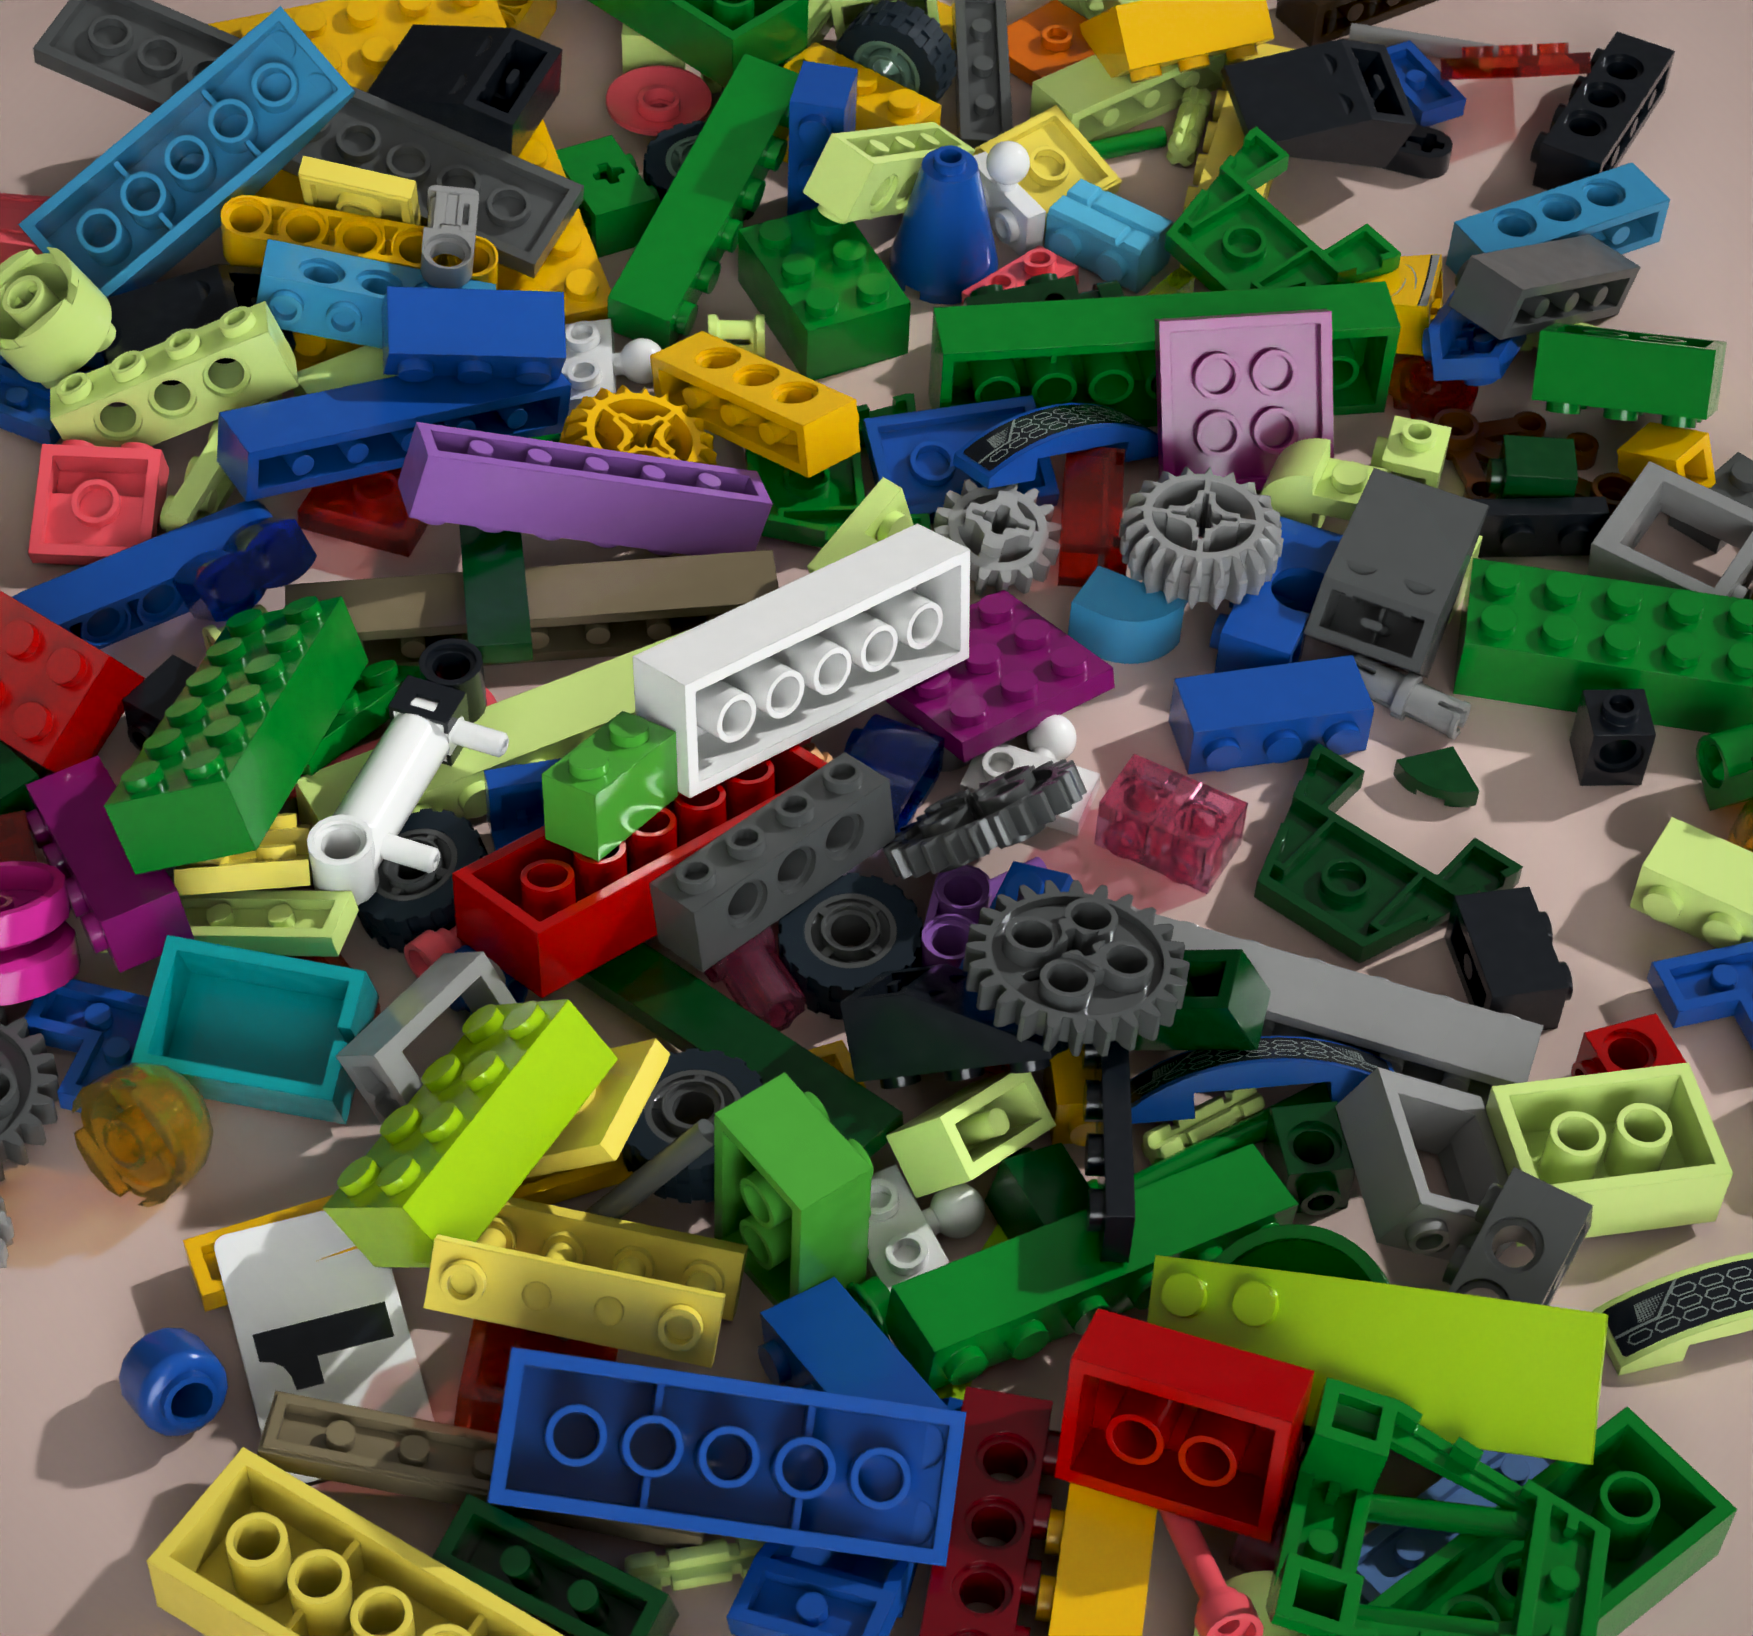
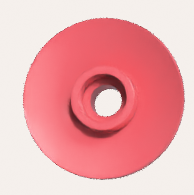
[606,65,712,136]

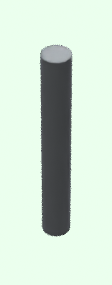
[584,1119,714,1219]

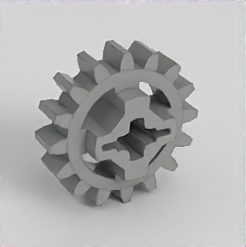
[932,479,1062,596]

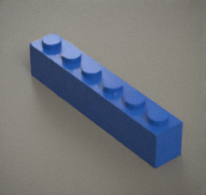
[217,372,572,502]

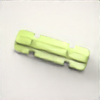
[1166,86,1212,167]
[1141,1088,1265,1165]
[624,1537,766,1591]

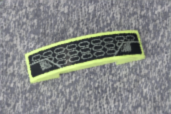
[1592,1252,1753,1376]

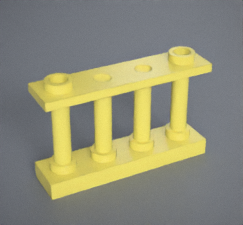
[423,1197,748,1368]

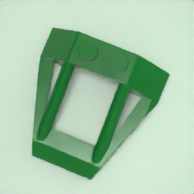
[1266,1377,1611,1636]

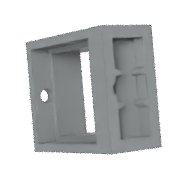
[1587,461,1753,599]
[336,951,517,1124]
[1335,1067,1514,1261]

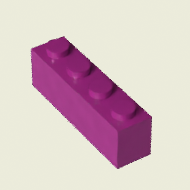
[24,756,195,973]

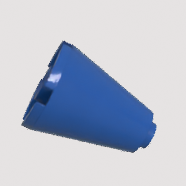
[889,145,998,305]

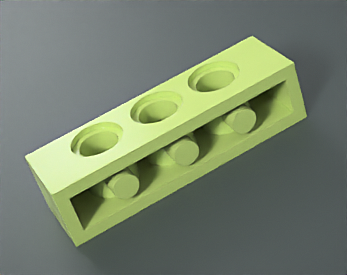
[802,122,975,224]
[50,301,299,447]

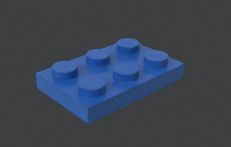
[862,395,1060,524]

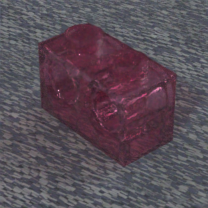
[1094,754,1248,894]

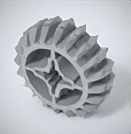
[1119,466,1284,610]

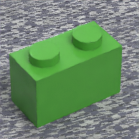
[541,711,678,861]

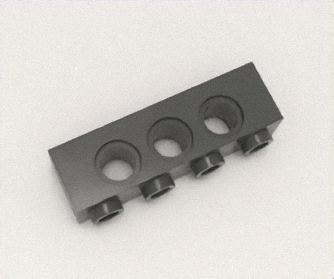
[649,752,895,972]
[1442,1167,1593,1306]

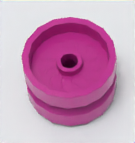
[0,861,81,1006]

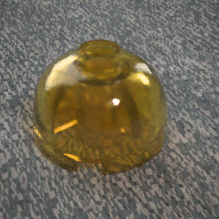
[72,1062,213,1207]

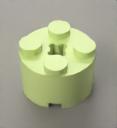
[0,247,116,389]

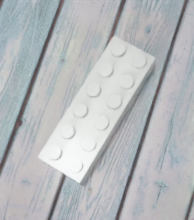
[633,524,970,798]

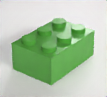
[714,1072,874,1305]

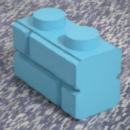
[1044,179,1174,293]

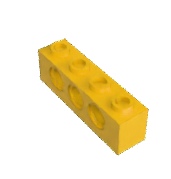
[650,331,861,478]

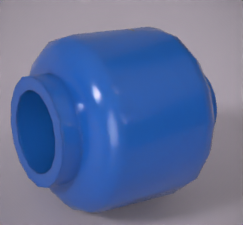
[119,1328,228,1436]

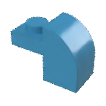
[1068,565,1188,664]

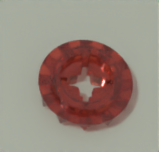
[1388,355,1479,420]

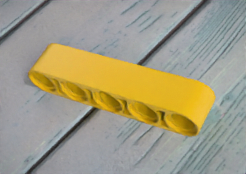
[221,195,498,290]

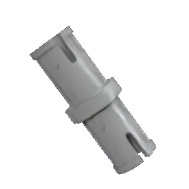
[1354,654,1471,739]

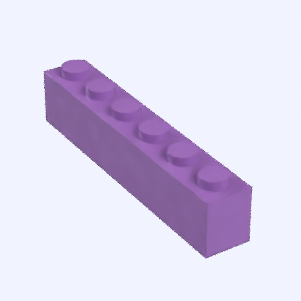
[397,422,773,556]

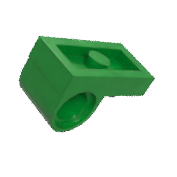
[1696,723,1753,811]

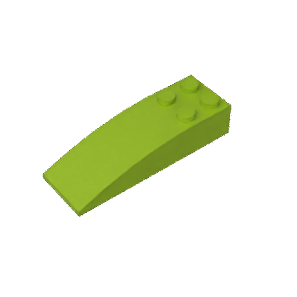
[1147,1255,1609,1465]

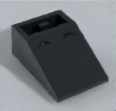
[367,24,562,157]
[1221,39,1417,168]
[102,264,296,385]
[840,964,1069,1089]

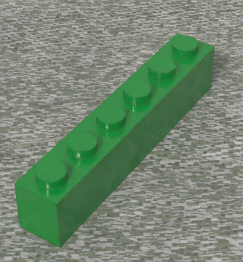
[608,53,799,349]
[885,1143,1298,1391]

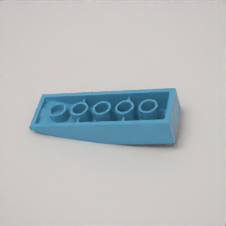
[18,6,356,298]

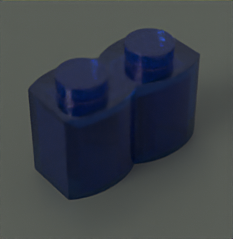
[172,517,317,622]
[844,714,945,834]

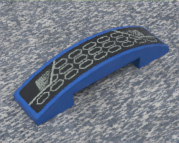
[953,403,1158,489]
[1130,1036,1394,1124]

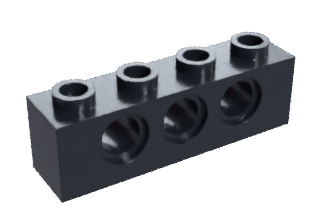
[1530,31,1675,191]

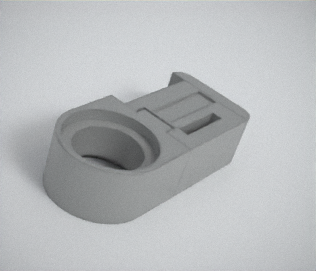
[421,185,479,288]

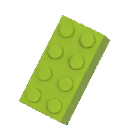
[323,999,618,1268]

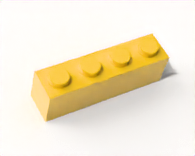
[1035,1482,1157,1636]

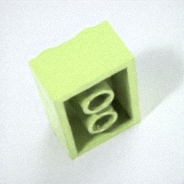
[1485,1062,1733,1247]

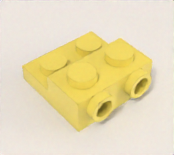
[173,813,313,896]

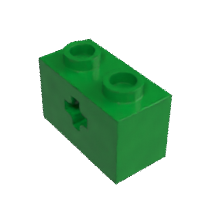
[556,135,661,258]

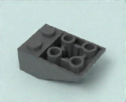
[1303,468,1490,678]

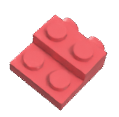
[28,439,169,565]

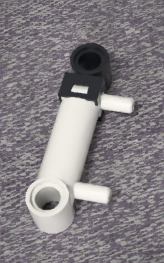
[307,638,509,905]

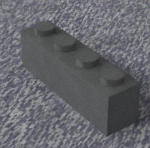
[1448,234,1641,340]

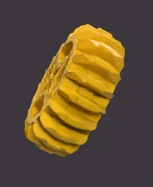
[559,384,717,465]

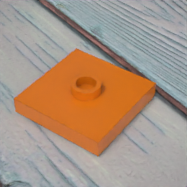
[1007,0,1095,86]

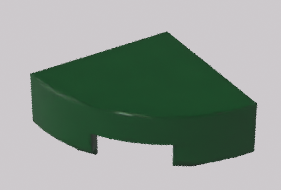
[1393,746,1479,807]

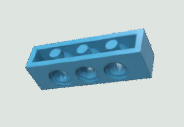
[1446,162,1670,275]
[256,239,496,349]

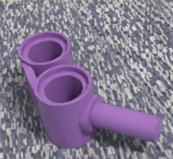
[920,857,1047,968]

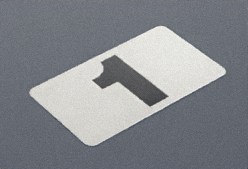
[214,1210,435,1483]

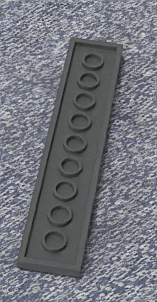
[33,0,584,278]

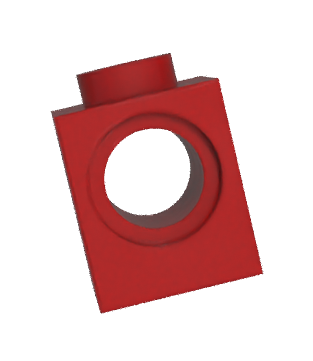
[1571,1013,1687,1076]

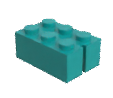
[131,935,379,1125]

